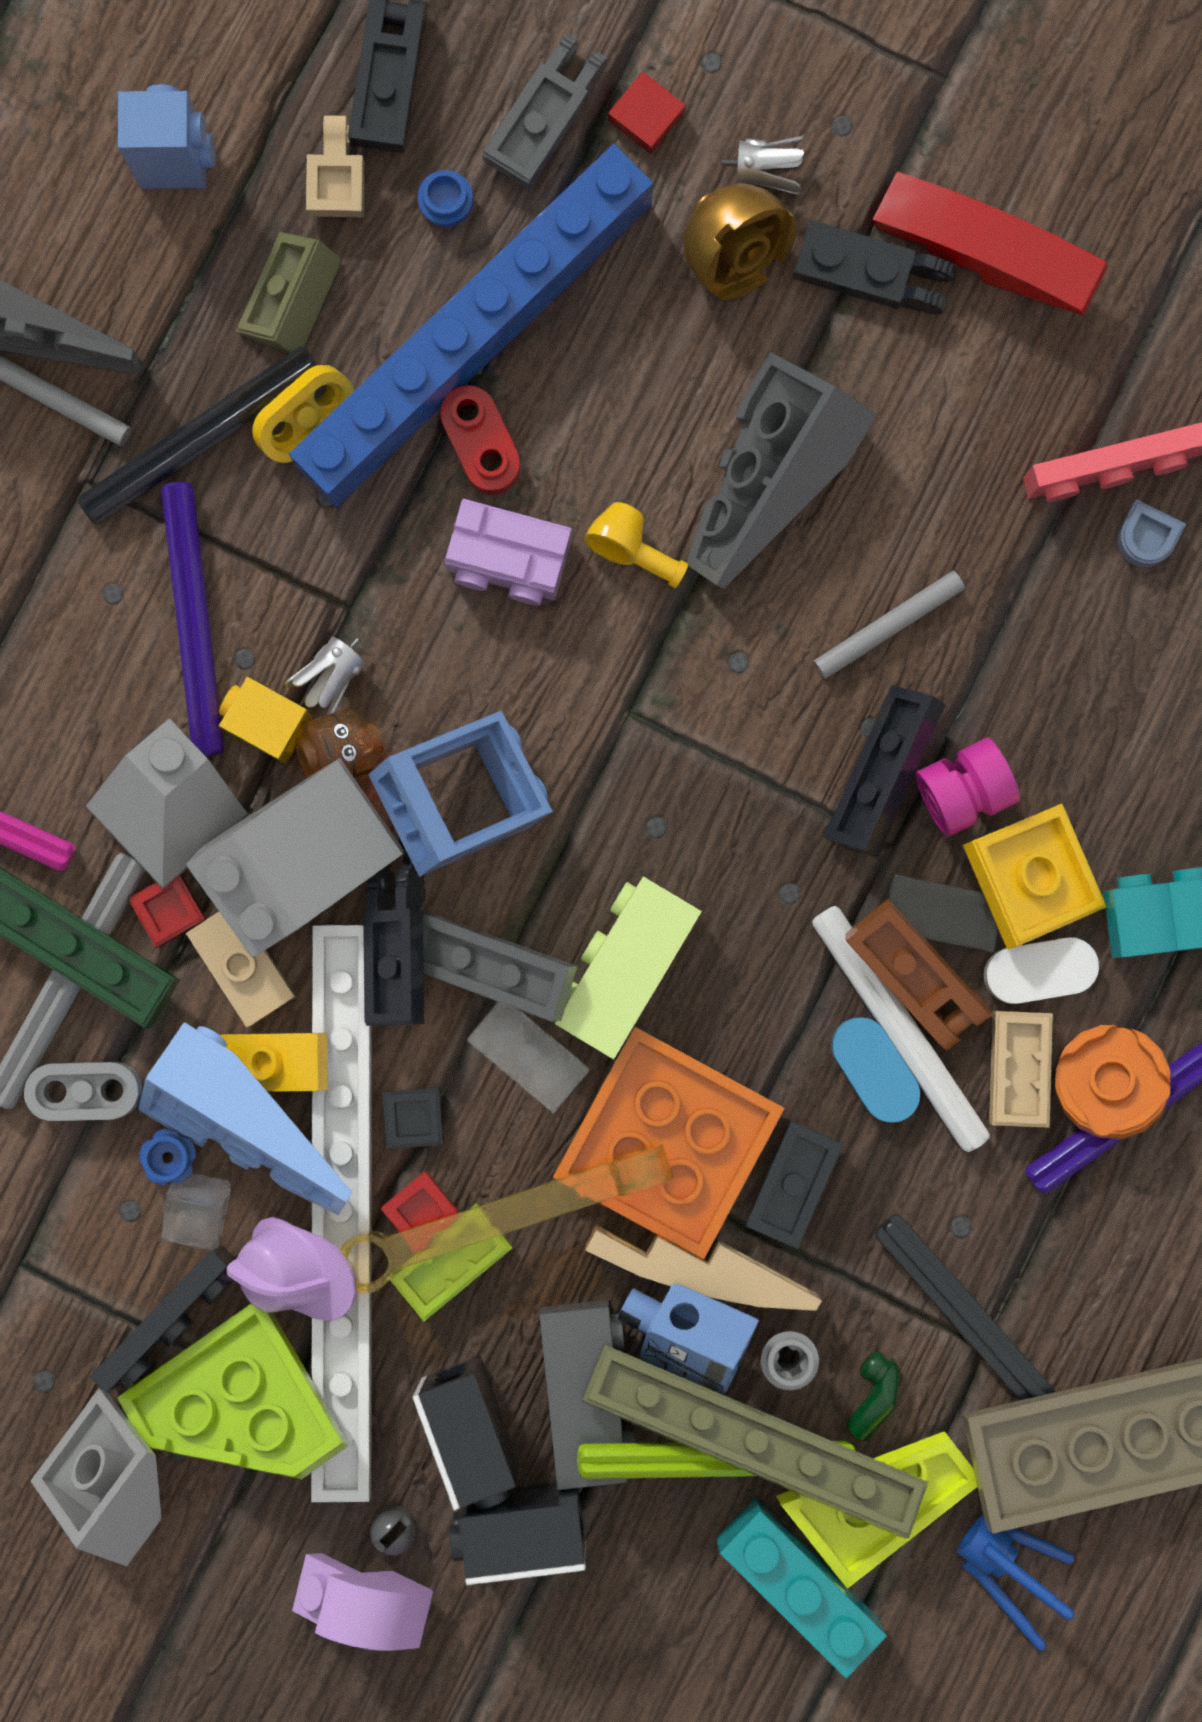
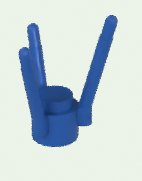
[957,1516,1075,1651]

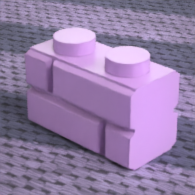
[445,499,572,606]

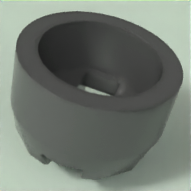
[370,1505,417,1556]

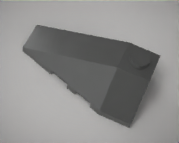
[686,352,877,589]

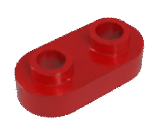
[441,385,520,495]

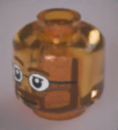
[295,709,384,782]

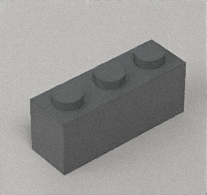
[539,1300,635,1490]

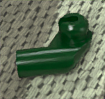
[846,1351,901,1441]

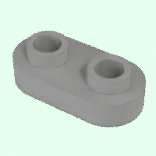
[24,1062,143,1121]

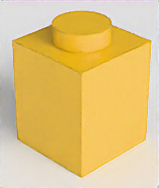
[219,677,313,765]

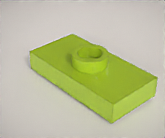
[388,1202,513,1321]

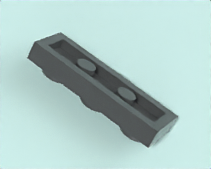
[423,912,578,1022]

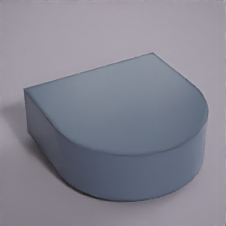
[1117,499,1186,567]

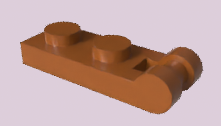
[845,899,992,1050]

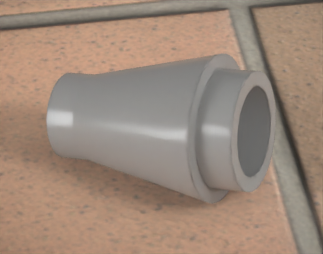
[761,1331,819,1390]

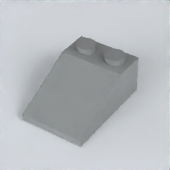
[186,757,404,958]

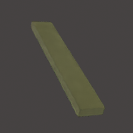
[581,1345,928,1539]

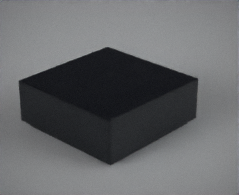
[382,1087,444,1149]

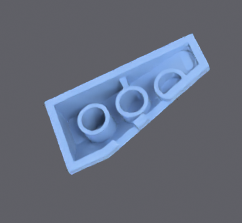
[138,1022,353,1215]

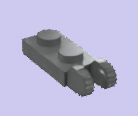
[482,33,608,190]

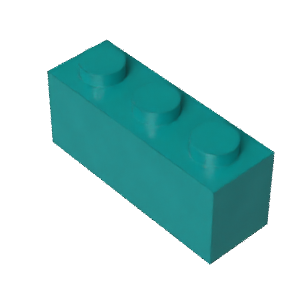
[716,1496,887,1679]

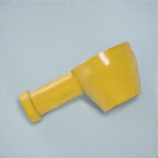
[584,502,688,588]

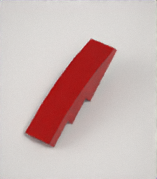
[873,171,1108,316]

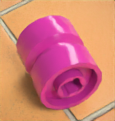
[915,737,1020,837]

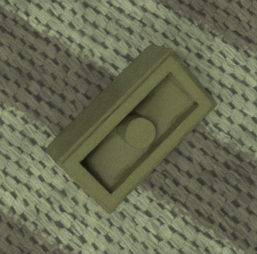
[236,232,341,355]

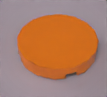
[1055,1025,1170,1139]

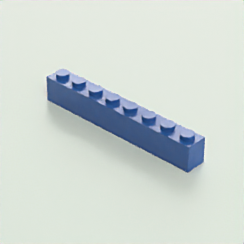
[289,144,653,509]

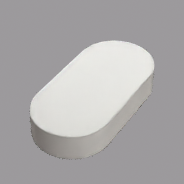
[984,938,1099,1004]

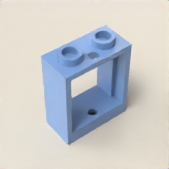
[369,710,553,877]

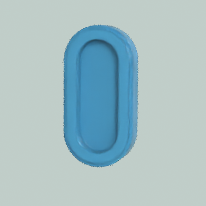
[831,1017,920,1123]

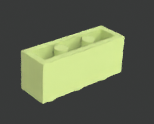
[555,877,702,1059]

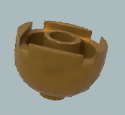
[684,183,797,301]

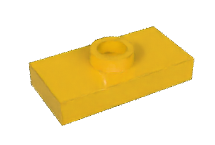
[220,1033,328,1091]

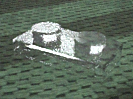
[467,1002,590,1113]

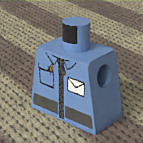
[618,1284,759,1395]

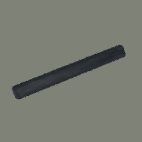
[78,347,318,524]
[875,1214,1056,1401]

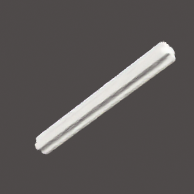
[812,906,990,1152]

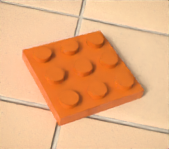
[553,1026,785,1260]

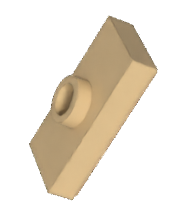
[186,912,297,1028]
[989,1011,1053,1128]

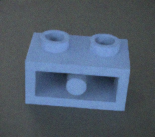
[118,84,216,189]

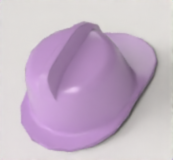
[227,1217,356,1321]

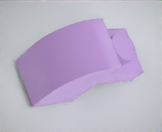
[292,1553,433,1651]

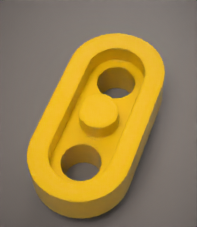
[252,365,354,463]

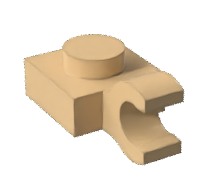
[306,116,365,217]

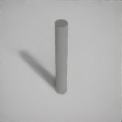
[0,355,132,447]
[813,571,965,679]

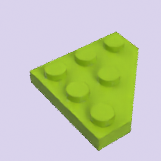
[117,1304,350,1480]

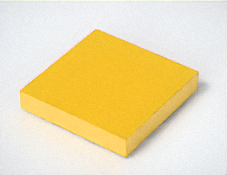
[963,804,1107,950]

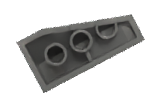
[0,280,144,376]

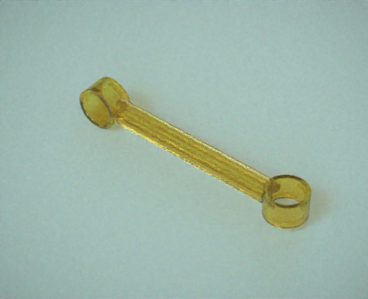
[339,1144,674,1293]

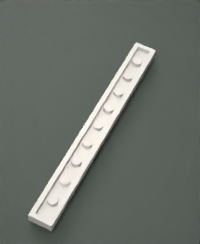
[311,925,372,1502]

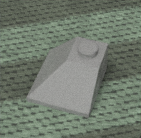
[86,718,248,890]
[31,1388,162,1566]

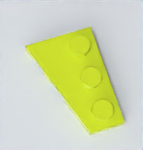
[776,1431,977,1589]

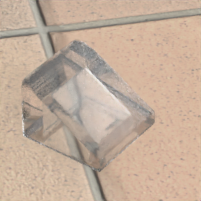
[162,1173,231,1250]

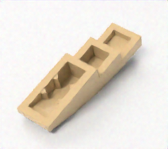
[585,1225,822,1311]

